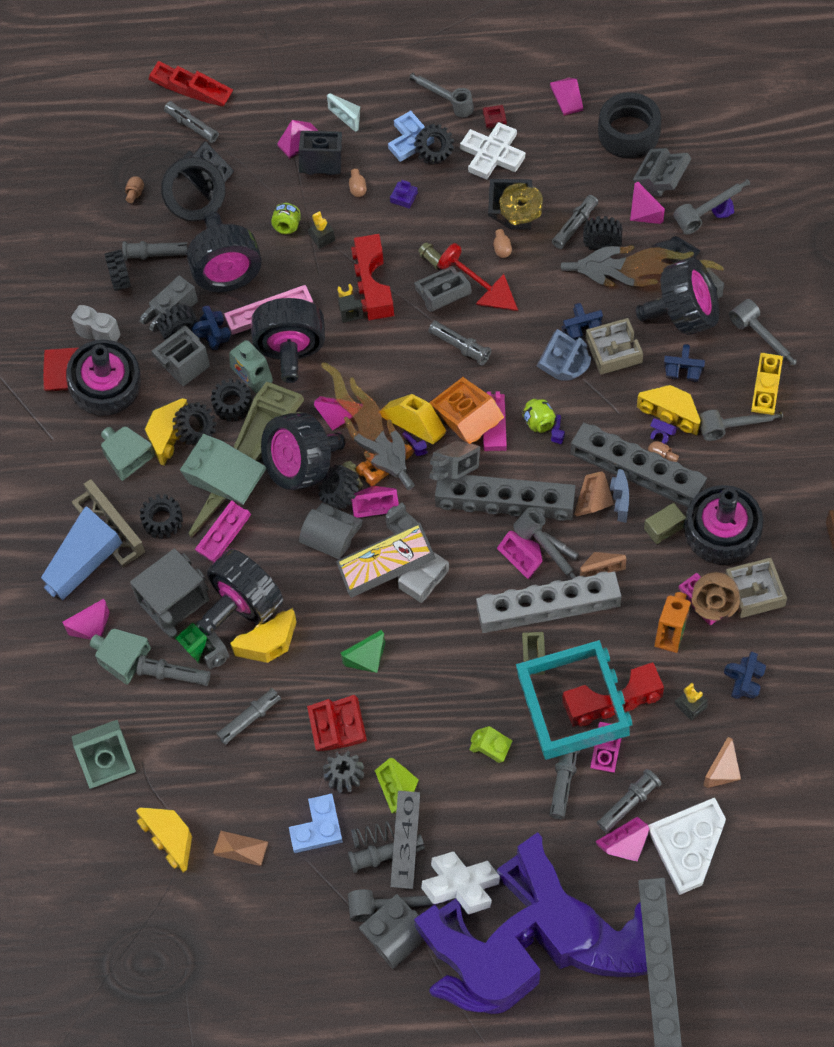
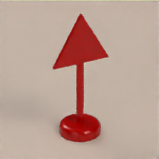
[437,243,518,311]

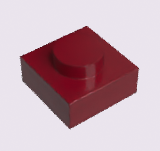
[483,105,507,129]

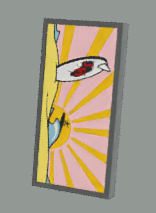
[336,522,436,598]

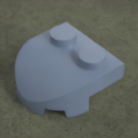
[537,329,591,381]

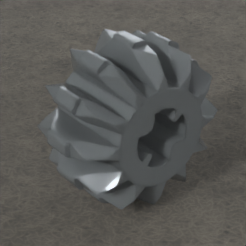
[323,750,364,793]

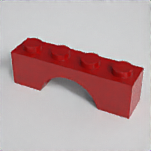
[351,234,394,320]
[562,662,664,727]

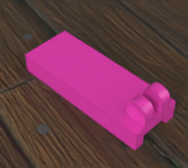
[483,391,507,451]
[195,500,251,563]

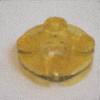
[500,183,543,225]

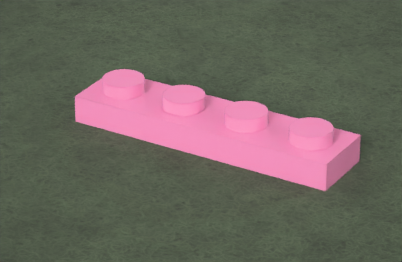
[224,285,313,335]

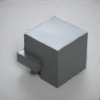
[151,325,210,387]

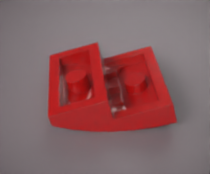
[43,348,78,391]
[307,695,367,751]

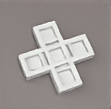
[460,122,525,179]
[421,851,500,914]

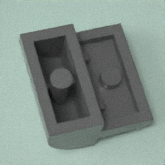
[633,148,691,197]
[414,266,472,312]
[299,503,362,559]
[359,894,425,969]

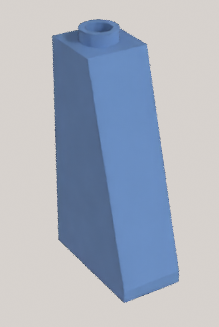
[41,506,122,601]

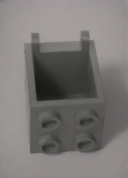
[130,548,209,638]

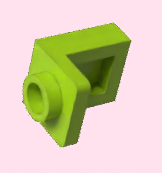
[469,726,512,763]

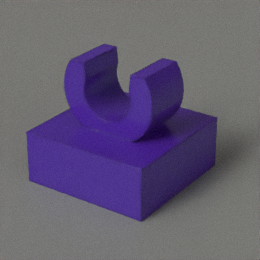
[390,180,418,209]
[650,418,678,444]

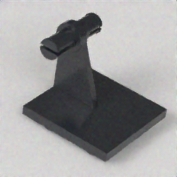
[176,141,234,201]

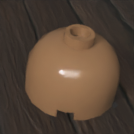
[692,572,740,621]

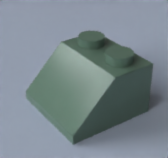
[72,720,136,789]

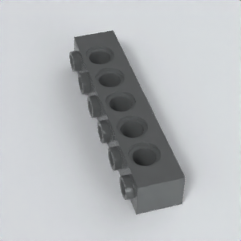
[571,422,707,507]
[435,475,575,521]

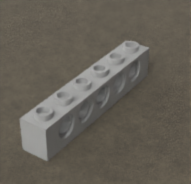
[476,571,621,633]

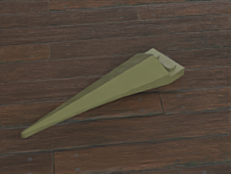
[189,381,304,538]

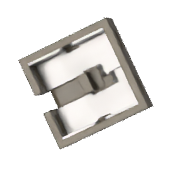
[586,318,643,375]
[725,558,787,618]

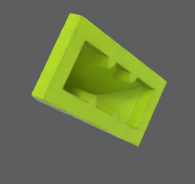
[375,758,419,813]

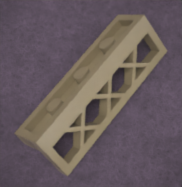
[72,479,145,568]

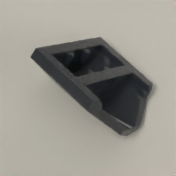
[651,236,700,263]

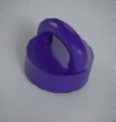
[712,198,734,218]

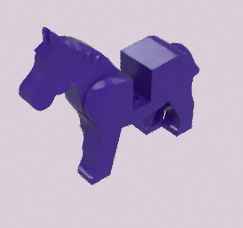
[414,832,648,1014]

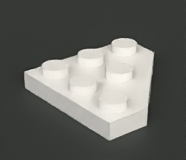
[648,798,726,895]

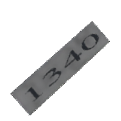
[390,791,420,889]

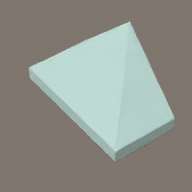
[327,94,360,132]

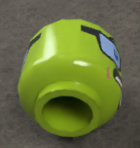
[271,203,301,234]
[522,399,556,433]

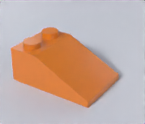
[429,377,504,444]

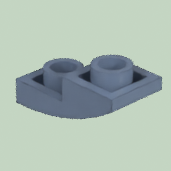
[610,469,629,523]

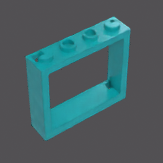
[516,640,633,760]

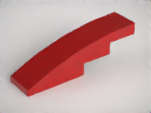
[148,61,233,107]

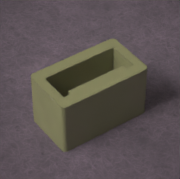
[644,503,686,545]
[522,632,545,675]

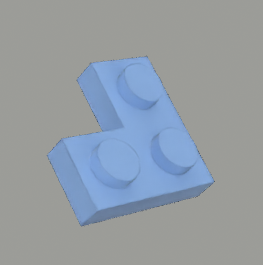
[388,111,434,162]
[289,794,342,853]

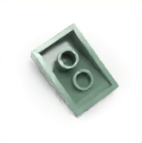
[180,434,266,505]

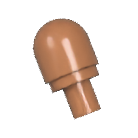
[349,169,367,197]
[125,176,144,203]
[493,229,512,258]
[648,441,679,462]

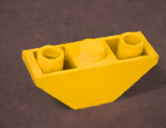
[751,353,783,415]
[637,385,700,436]
[378,394,446,445]
[145,398,188,466]
[230,608,297,663]
[136,808,192,873]

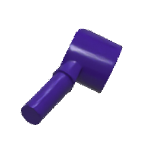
[551,414,565,444]
[402,431,428,456]

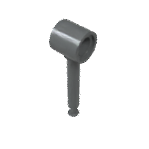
[409,73,474,117]
[673,179,750,234]
[729,299,797,365]
[699,410,783,441]
[513,507,576,579]
[348,889,444,922]

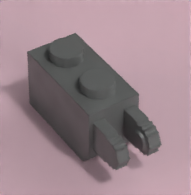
[140,276,198,332]
[429,440,480,480]

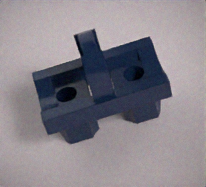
[561,303,603,340]
[191,306,231,350]
[664,344,705,382]
[724,651,766,699]

